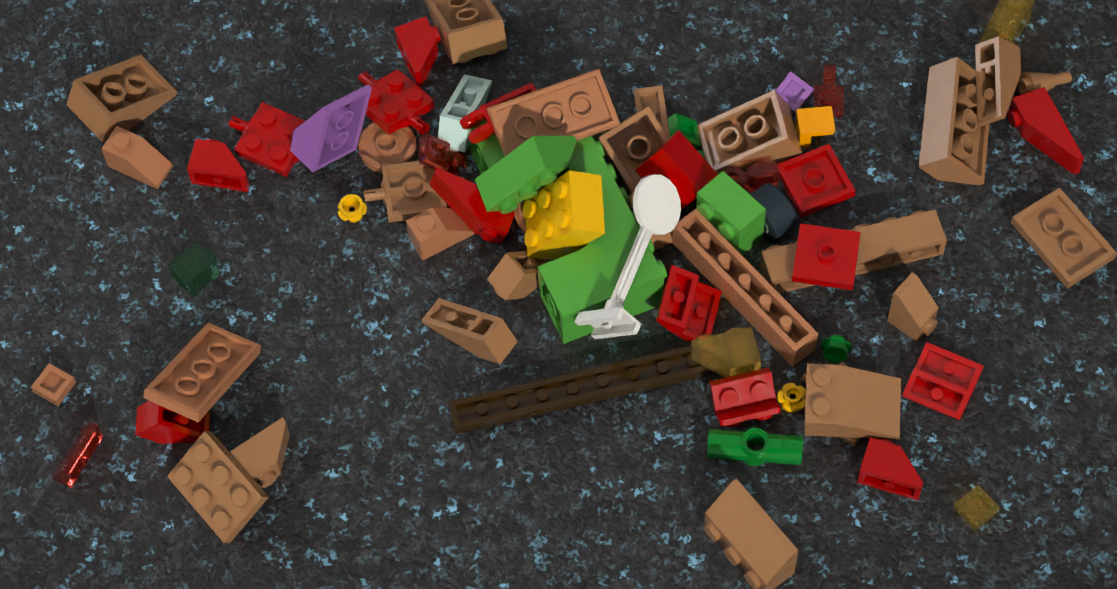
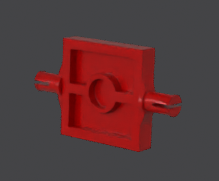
[358,69,435,135]
[228,102,305,177]

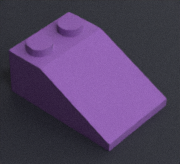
[290,85,372,172]

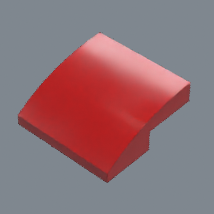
[656,265,722,344]
[902,342,984,421]

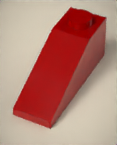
[1007,87,1084,175]
[429,167,514,244]

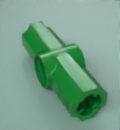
[707,428,803,466]

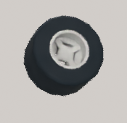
[750,183,798,242]

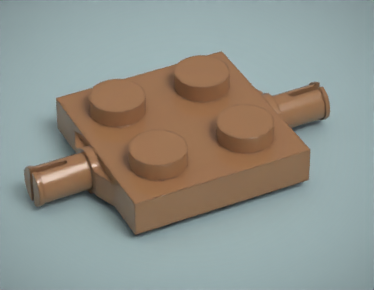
[364,158,464,222]

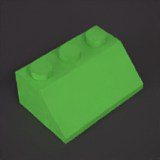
[475,136,577,214]

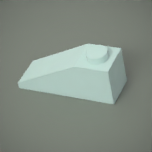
[437,74,492,152]

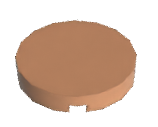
[358,122,417,173]

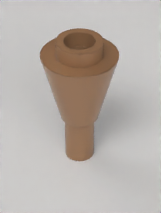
[1018,71,1072,95]

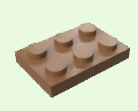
[1011,188,1117,289]
[167,431,269,543]

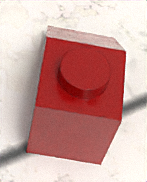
[394,16,441,87]
[187,139,250,192]
[135,401,210,444]
[857,437,923,500]

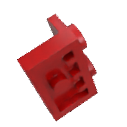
[709,368,781,427]

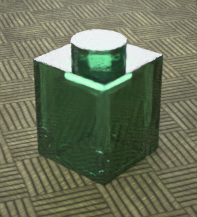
[168,242,219,298]

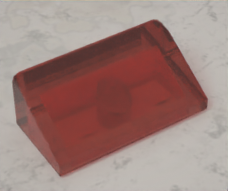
[52,422,103,488]

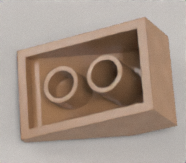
[425,0,508,64]
[66,55,177,143]
[697,89,802,175]
[594,106,669,195]
[804,364,901,440]

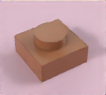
[31,363,76,406]

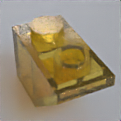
[690,327,761,378]

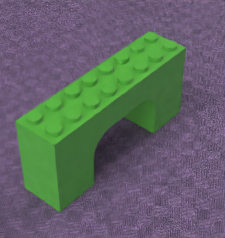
[467,120,667,344]

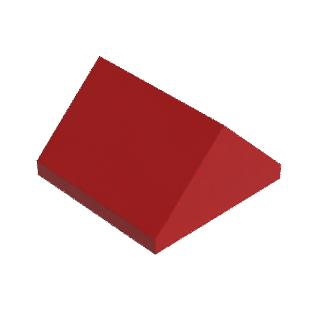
[634,130,718,210]

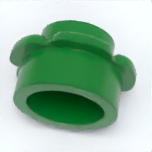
[821,335,852,363]

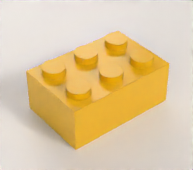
[523,170,605,260]

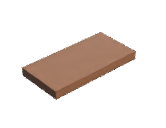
[486,69,620,157]
[143,323,261,422]

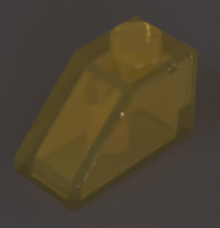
[979,0,1035,44]

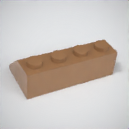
[919,57,990,185]

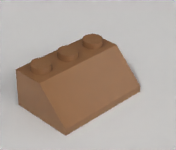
[704,478,799,589]

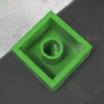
[696,171,766,256]

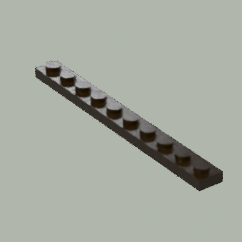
[448,333,756,434]

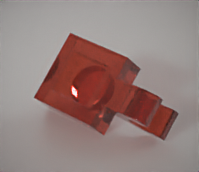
[813,65,844,118]
[419,133,467,175]
[725,162,779,192]

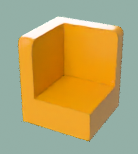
[795,106,835,149]

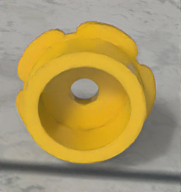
[338,194,367,223]
[777,383,806,413]

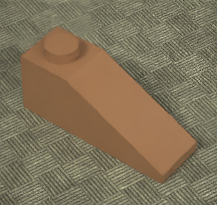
[975,36,1021,126]
[421,298,518,364]

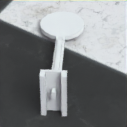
[574,175,681,339]

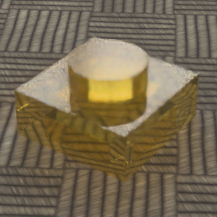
[954,485,1000,531]

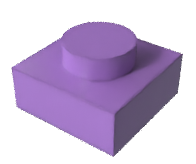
[776,71,815,112]

